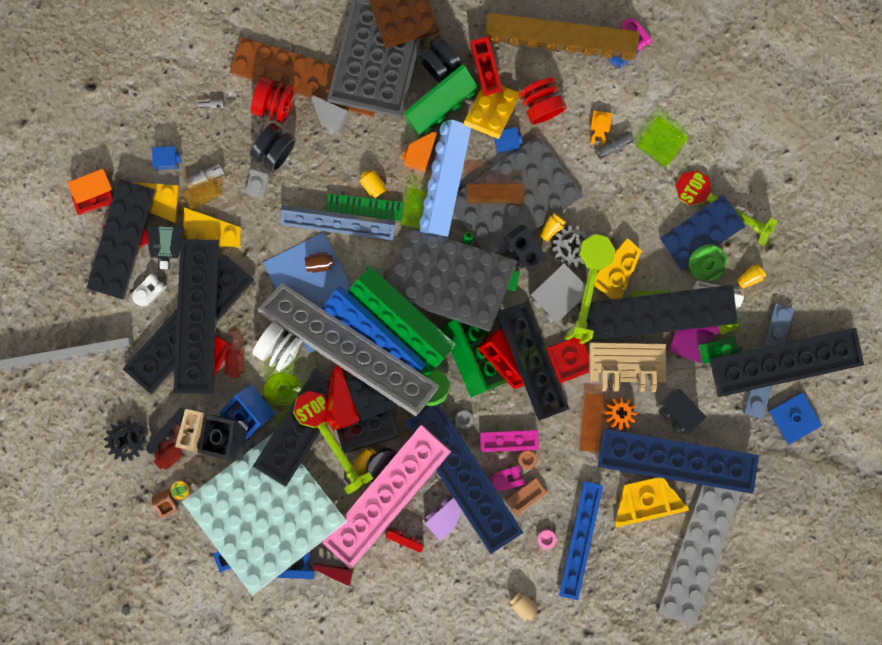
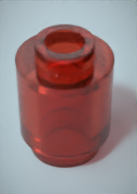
[225,350,245,378]
[154,442,184,470]

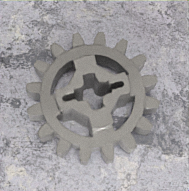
[552,226,591,267]

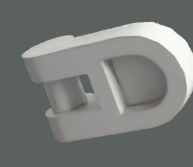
[132,272,167,306]

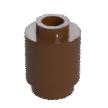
[305,252,334,273]

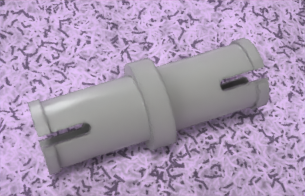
[185,163,225,190]

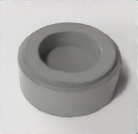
[454,410,474,429]

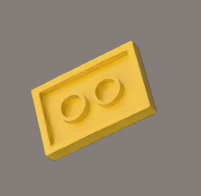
[464,85,519,139]

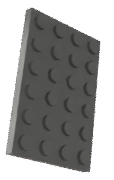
[327,0,421,118]
[454,135,583,255]
[387,226,517,332]

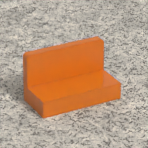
[67,168,112,203]

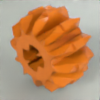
[604,397,637,430]

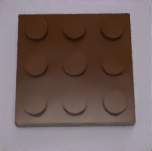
[368,0,439,48]

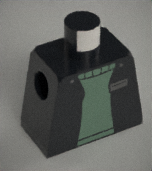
[146,225,184,270]

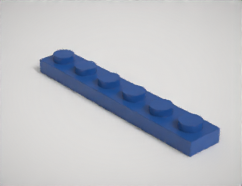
[559,481,603,600]

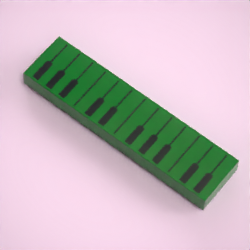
[326,194,404,222]

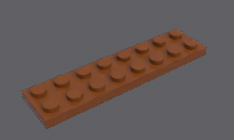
[230,37,375,118]

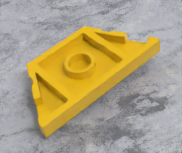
[615,477,689,528]

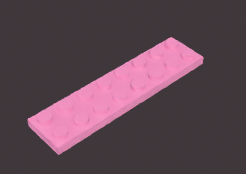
[322,425,452,569]

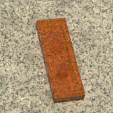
[467,184,524,204]
[579,393,605,453]

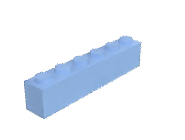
[419,120,471,237]

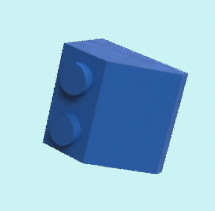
[219,385,275,440]

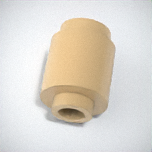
[509,591,538,621]

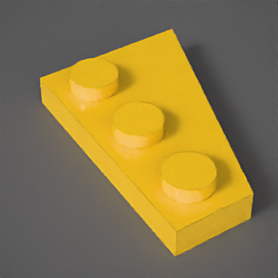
[132,182,180,224]
[183,207,241,247]
[594,238,642,300]

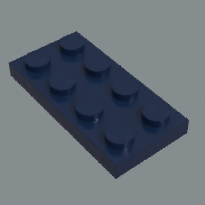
[660,195,746,270]

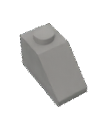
[311,95,349,135]

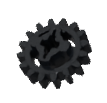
[104,420,148,462]

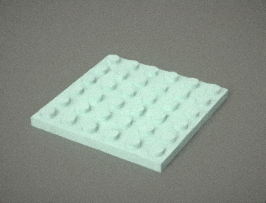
[182,432,347,596]

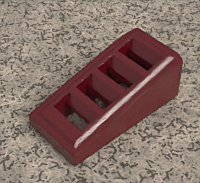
[313,563,354,586]

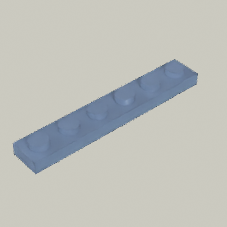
[280,205,395,240]
[743,303,794,419]

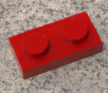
[72,191,113,215]
[385,528,424,553]

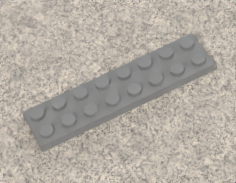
[657,485,742,627]

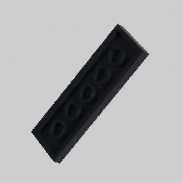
[86,179,157,299]
[497,302,569,421]
[252,369,330,488]

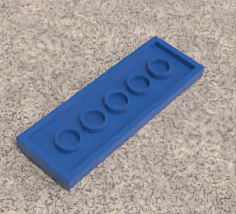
[322,286,426,372]

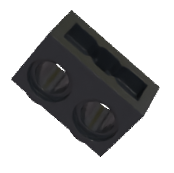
[503,224,547,271]

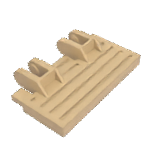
[589,343,666,392]

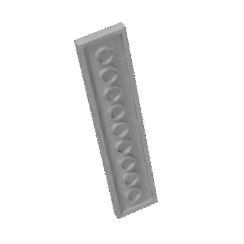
[258,283,439,416]

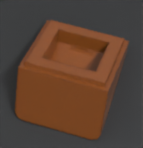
[151,489,179,519]

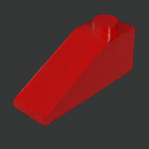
[470,36,503,96]
[478,328,524,390]
[326,366,360,431]

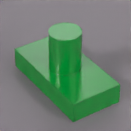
[698,336,739,364]

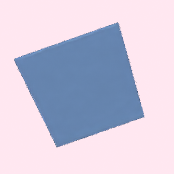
[263,232,351,354]

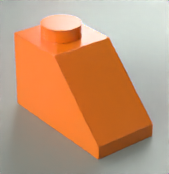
[402,132,437,173]

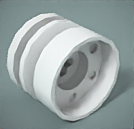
[252,321,302,373]

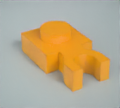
[590,110,612,146]

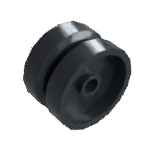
[417,35,462,83]
[250,123,296,173]

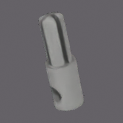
[197,99,225,109]

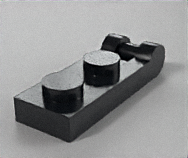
[146,408,185,454]

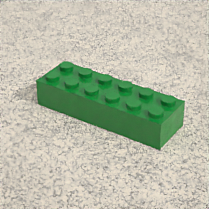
[348,266,456,376]

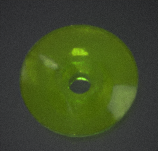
[263,372,302,407]

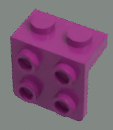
[669,326,721,364]

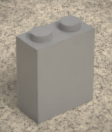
[530,263,586,324]

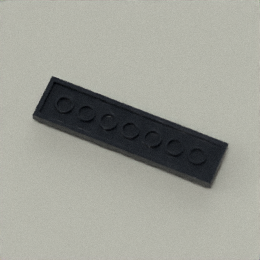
[173,239,220,394]
[123,255,255,395]
[578,285,738,342]
[710,328,864,397]

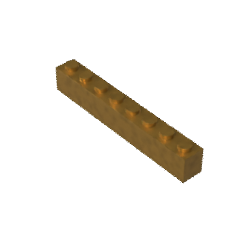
[485,13,640,61]

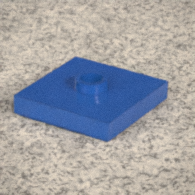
[768,392,822,445]

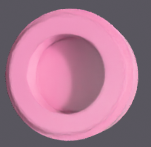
[537,529,557,549]

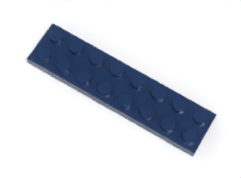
[405,404,524,555]
[597,429,759,494]

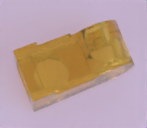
[183,180,223,210]

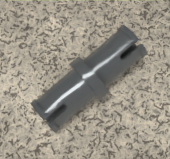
[595,132,634,160]

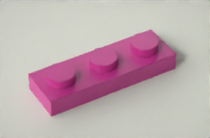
[480,430,539,452]

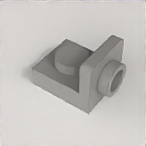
[245,168,270,199]

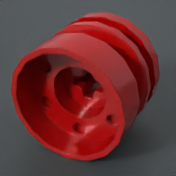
[251,76,295,124]
[518,77,567,125]

